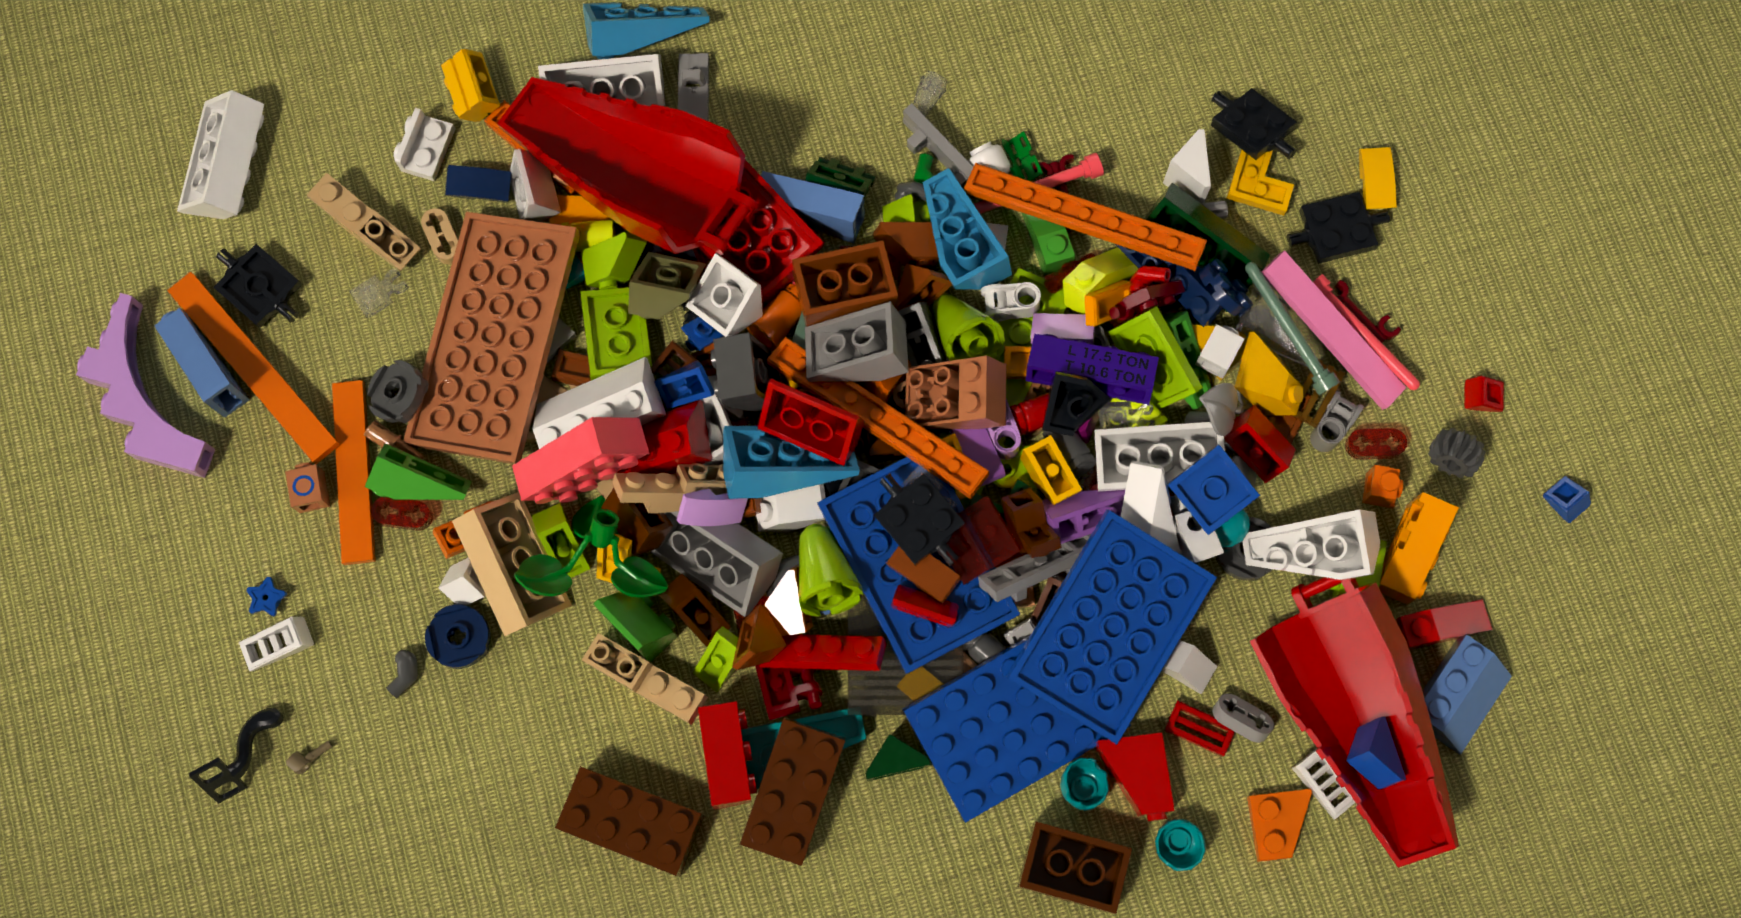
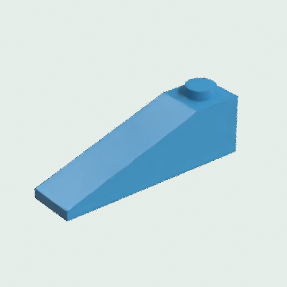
[583,2,710,59]
[923,168,1012,290]
[723,426,860,499]

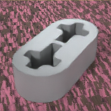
[1212,693,1274,743]

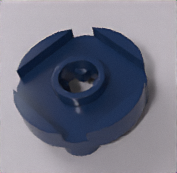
[1199,258,1253,317]
[425,604,491,669]

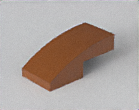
[886,546,961,604]

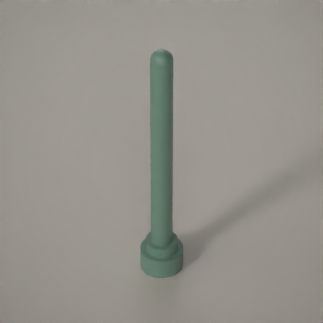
[1245,262,1340,395]

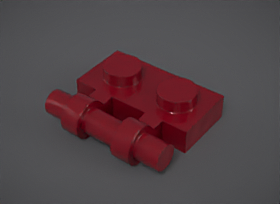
[1109,280,1186,321]
[755,665,822,720]

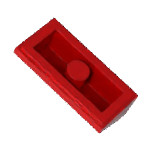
[891,585,959,628]

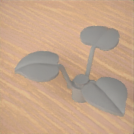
[1185,383,1257,487]

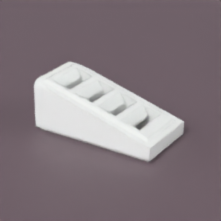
[239,616,314,671]
[1292,748,1356,820]

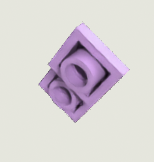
[676,488,748,526]

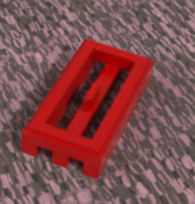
[1164,700,1235,757]

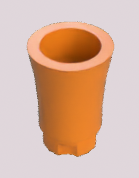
[746,283,802,351]

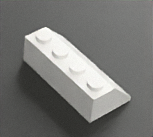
[538,54,665,106]
[177,90,264,219]
[533,357,667,449]
[1094,422,1225,492]

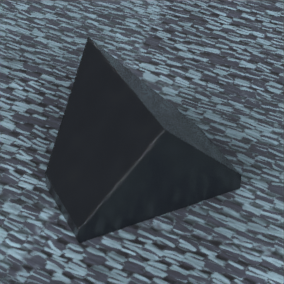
[1042,371,1111,436]

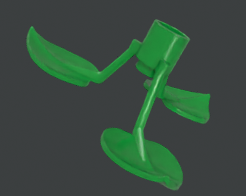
[514,495,668,597]

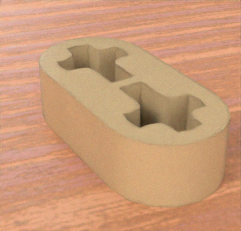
[421,208,458,265]

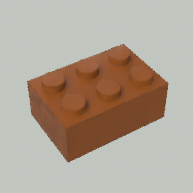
[792,240,898,327]

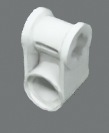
[981,282,1041,322]

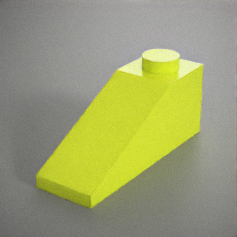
[1063,247,1138,314]

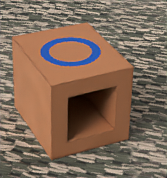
[285,462,331,513]

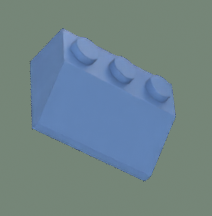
[1422,634,1512,755]

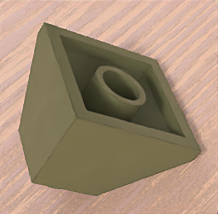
[628,252,707,319]

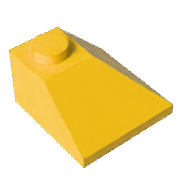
[1234,332,1304,416]

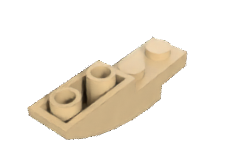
[307,173,421,271]
[612,463,727,513]
[582,633,708,725]

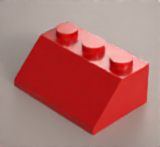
[757,379,864,466]
[617,400,712,474]
[698,701,757,810]

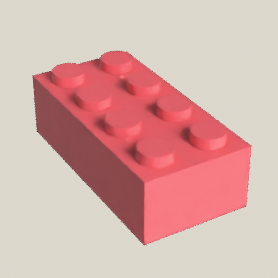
[512,417,649,504]

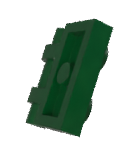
[805,157,876,198]

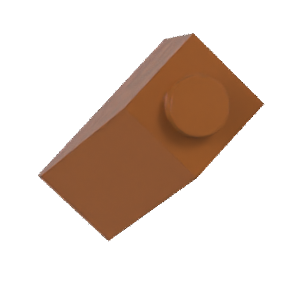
[873,222,939,270]

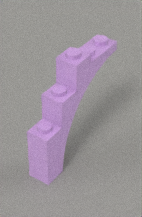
[76,293,215,478]

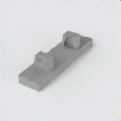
[678,53,709,121]
[903,103,983,202]
[978,534,1091,602]

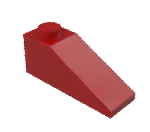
[1395,599,1492,650]

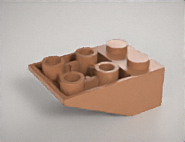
[905,356,1006,429]

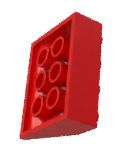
[699,159,824,308]

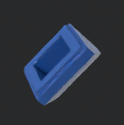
[1543,476,1591,523]

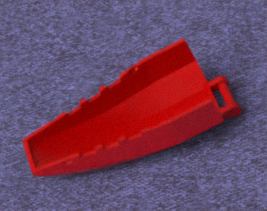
[497,77,758,255]
[1250,577,1459,868]

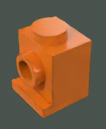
[1362,465,1403,509]

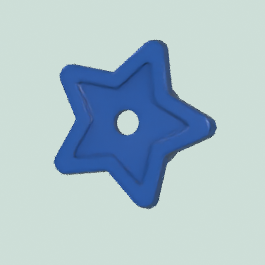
[246,577,287,617]

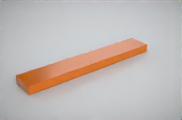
[332,380,376,565]

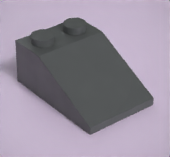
[711,332,780,413]

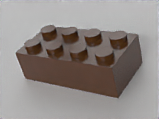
[740,717,845,866]
[555,766,704,877]

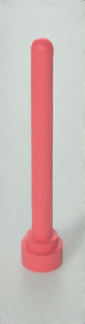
[974,152,1104,214]
[1313,274,1420,390]

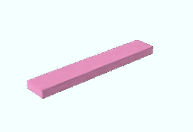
[1261,250,1406,410]

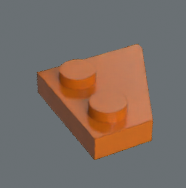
[1247,789,1312,862]

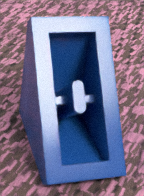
[654,360,715,409]
[1346,717,1406,789]

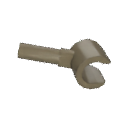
[286,741,332,774]

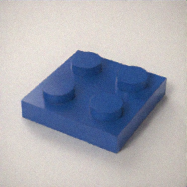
[1168,444,1260,535]

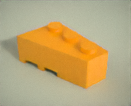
[1379,492,1459,605]

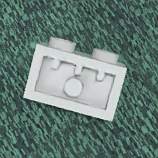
[394,108,456,181]

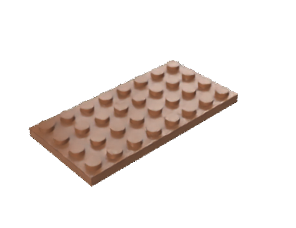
[403,212,581,464]

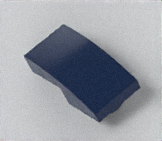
[444,165,511,203]

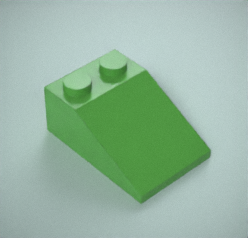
[593,592,677,663]

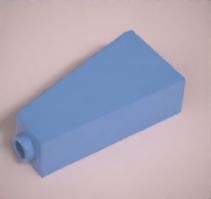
[761,171,865,244]
[154,308,250,418]

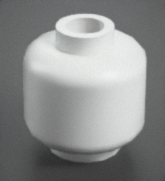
[968,141,1011,173]

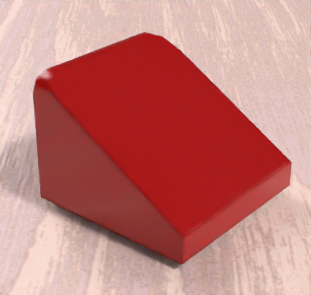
[1464,376,1504,412]

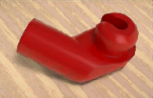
[1129,265,1171,294]

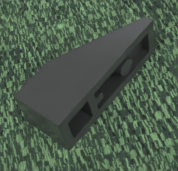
[898,301,946,367]

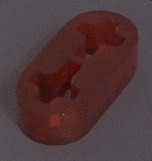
[1345,428,1407,460]
[371,497,433,531]

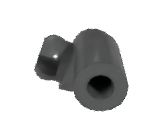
[895,182,927,202]

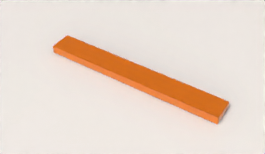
[964,163,1207,271]
[167,272,340,465]
[767,337,989,499]

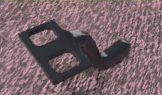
[189,708,284,804]

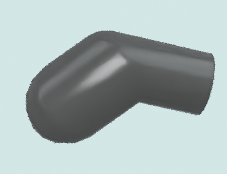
[386,649,418,699]

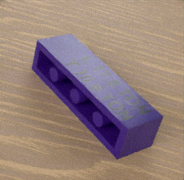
[1025,333,1159,405]

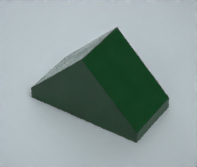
[865,734,930,782]

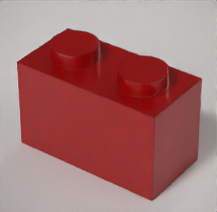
[1224,405,1296,483]

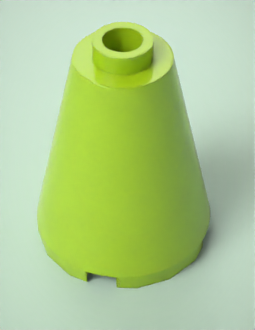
[931,294,1005,361]
[799,524,863,617]

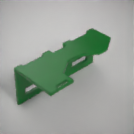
[1002,131,1043,181]

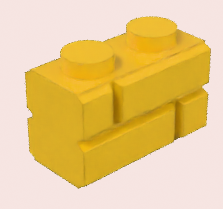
[441,49,500,122]

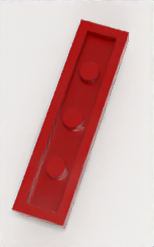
[759,634,887,671]

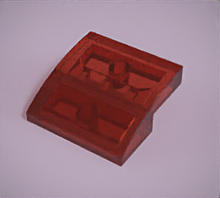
[947,496,1022,585]

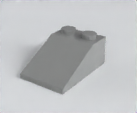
[805,301,909,382]

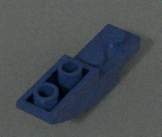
[1115,244,1223,327]

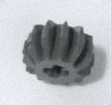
[1428,428,1486,478]

